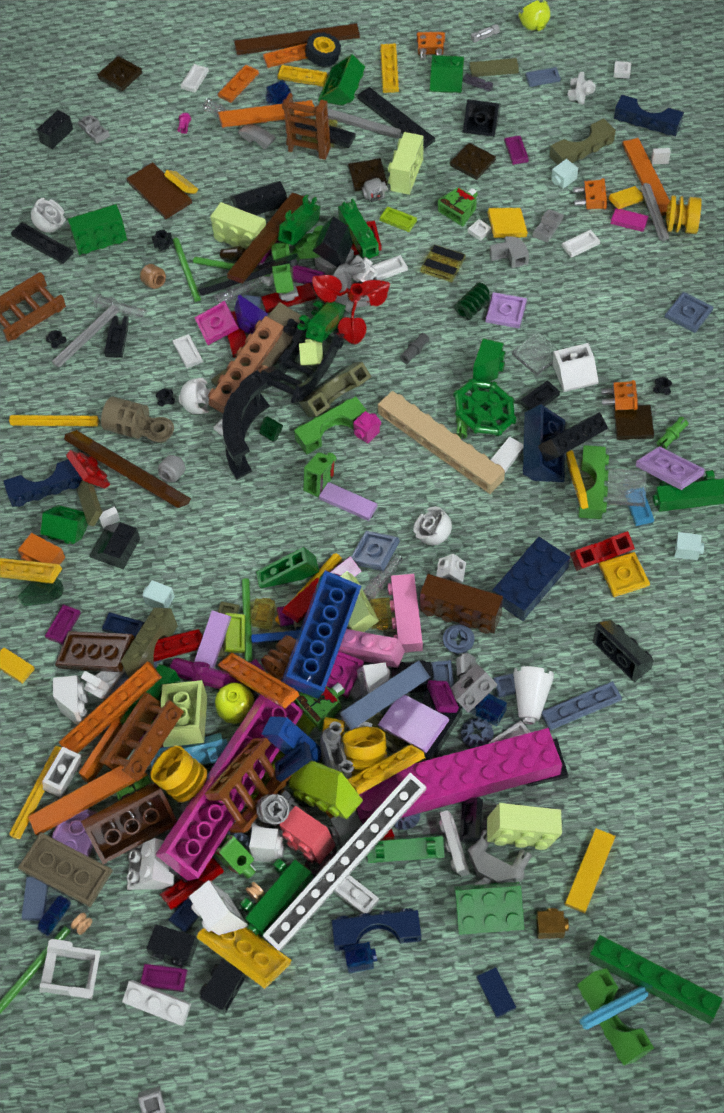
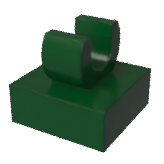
[259,416,283,442]

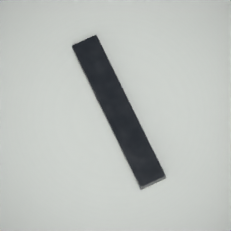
[199,253,299,295]

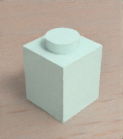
[551,159,578,189]
[674,532,704,560]
[142,580,175,608]

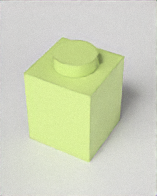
[299,339,323,366]

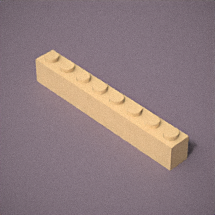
[378,391,505,494]

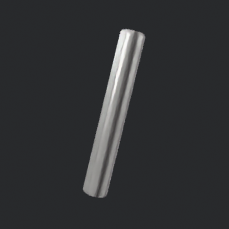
[641,183,669,241]

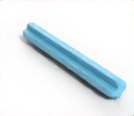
[580,987,648,1030]

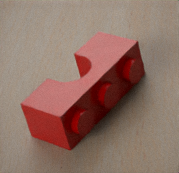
[570,531,635,571]

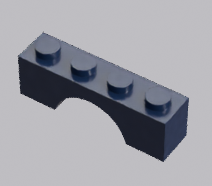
[614,95,684,136]
[3,459,82,507]
[332,908,421,951]

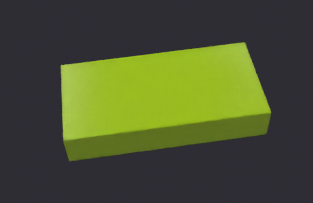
[379,206,417,232]
[224,613,245,653]

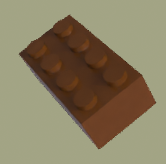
[420,574,503,634]
[81,783,177,864]

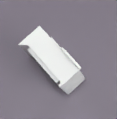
[39,939,101,999]

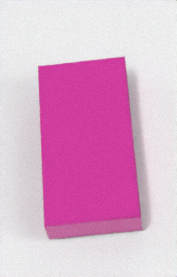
[611,208,649,232]

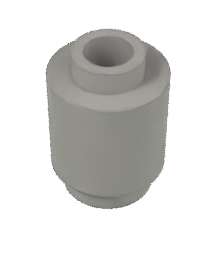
[456,653,476,680]

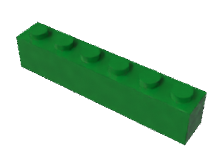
[588,935,723,1024]

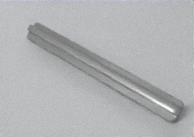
[328,108,401,139]
[52,305,119,368]

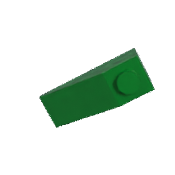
[256,547,319,588]

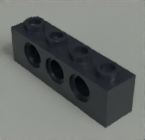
[538,412,608,462]

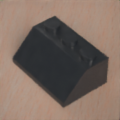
[230,181,287,215]
[593,620,654,683]

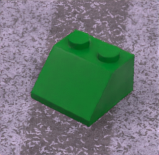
[430,55,464,93]
[473,339,506,382]
[40,505,88,544]

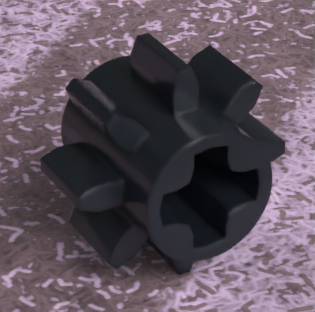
[152,230,174,251]

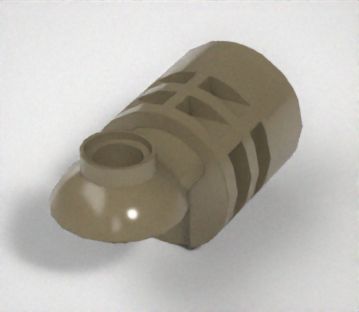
[101,396,174,443]

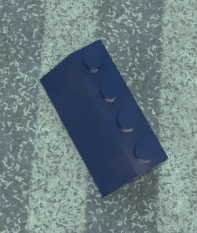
[523,404,565,482]

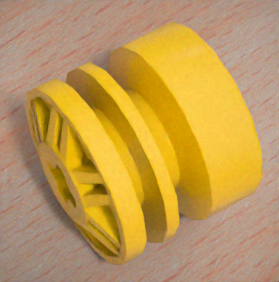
[666,195,702,234]
[342,726,387,777]
[151,746,207,802]

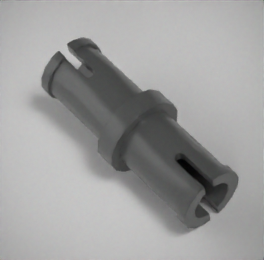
[400,333,429,364]

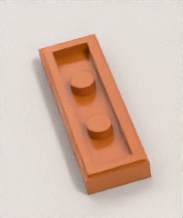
[263,43,308,68]
[218,65,259,103]

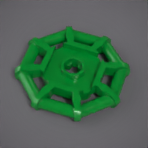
[453,378,517,437]

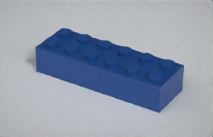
[281,570,362,699]

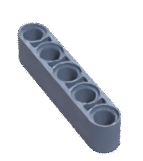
[339,661,430,730]

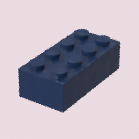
[492,537,570,621]

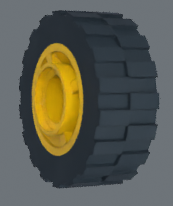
[305,32,341,67]

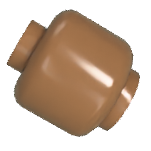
[140,264,166,289]

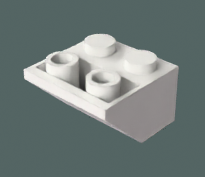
[552,343,598,392]
[53,675,88,725]
[127,838,174,890]

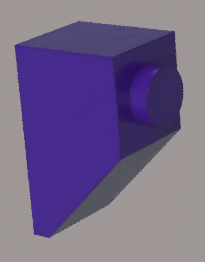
[234,295,268,334]

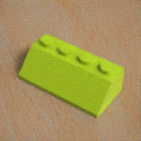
[289,760,363,819]

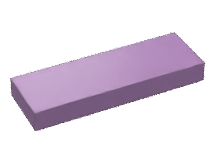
[319,482,378,521]
[194,610,231,668]

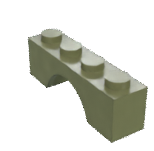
[549,118,616,165]
[299,362,372,417]
[121,608,178,678]

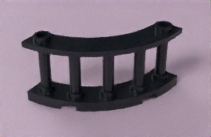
[261,320,345,404]
[222,370,270,480]

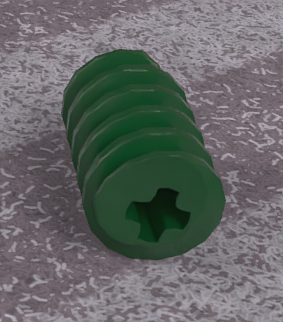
[454,282,490,320]

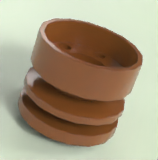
[261,635,296,681]

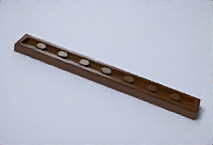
[234,23,360,55]
[227,192,304,284]
[64,430,191,508]

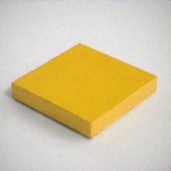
[487,208,528,238]
[598,552,650,597]

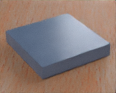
[665,292,714,333]
[351,531,400,571]

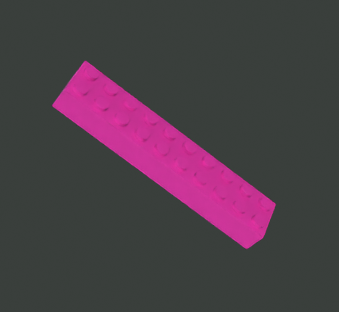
[155,694,304,881]
[355,728,562,824]

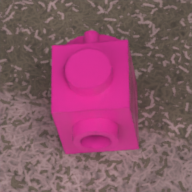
[353,411,381,444]

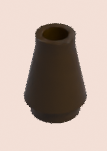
[220,246,246,262]

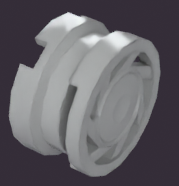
[256,794,290,824]

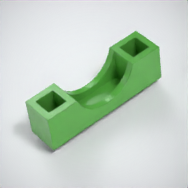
[272,242,294,294]
[294,396,368,455]
[579,445,609,519]
[577,968,654,1066]

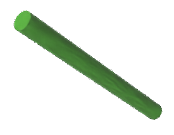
[173,238,201,302]
[193,257,271,277]
[242,578,253,663]
[0,926,71,1014]

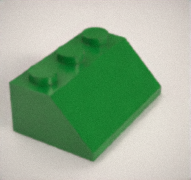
[318,54,366,106]

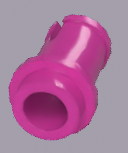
[177,112,191,134]

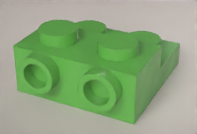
[291,225,323,259]

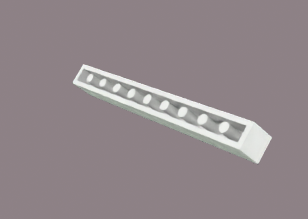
[263,773,427,951]

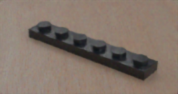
[358,87,435,150]

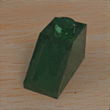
[18,578,64,606]

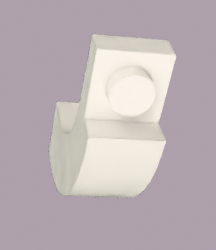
[81,668,125,699]

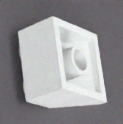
[189,880,248,935]

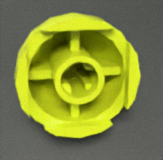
[518,0,551,31]
[215,683,255,724]

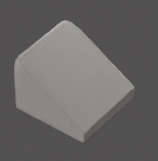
[138,1086,166,1113]

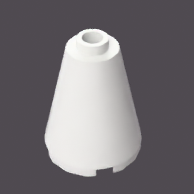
[513,666,554,725]

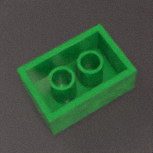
[68,204,127,255]
[454,882,525,935]

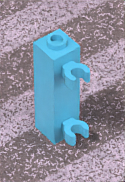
[151,733,228,766]

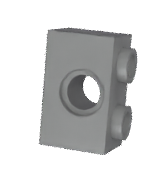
[450,663,498,713]

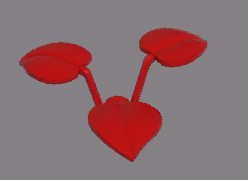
[312,275,390,345]

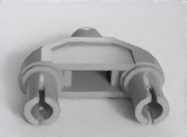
[333,261,370,313]
[320,722,354,779]
[468,830,532,885]

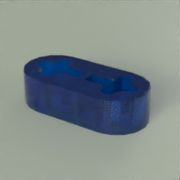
[37,895,71,936]

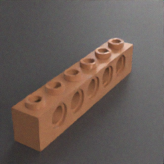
[208,316,284,413]

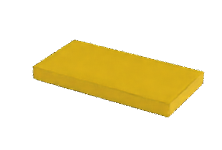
[196,927,292,989]

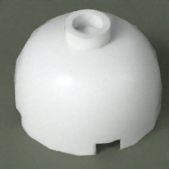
[31,198,66,233]
[179,378,211,414]
[413,506,452,546]

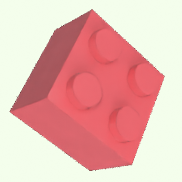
[279,806,335,864]

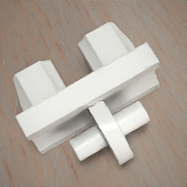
[568,72,596,105]

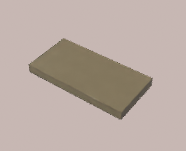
[243,302,301,367]
[18,832,113,908]

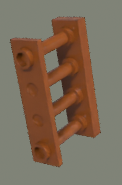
[282,93,331,160]
[0,272,66,342]
[100,692,184,782]
[205,737,291,833]

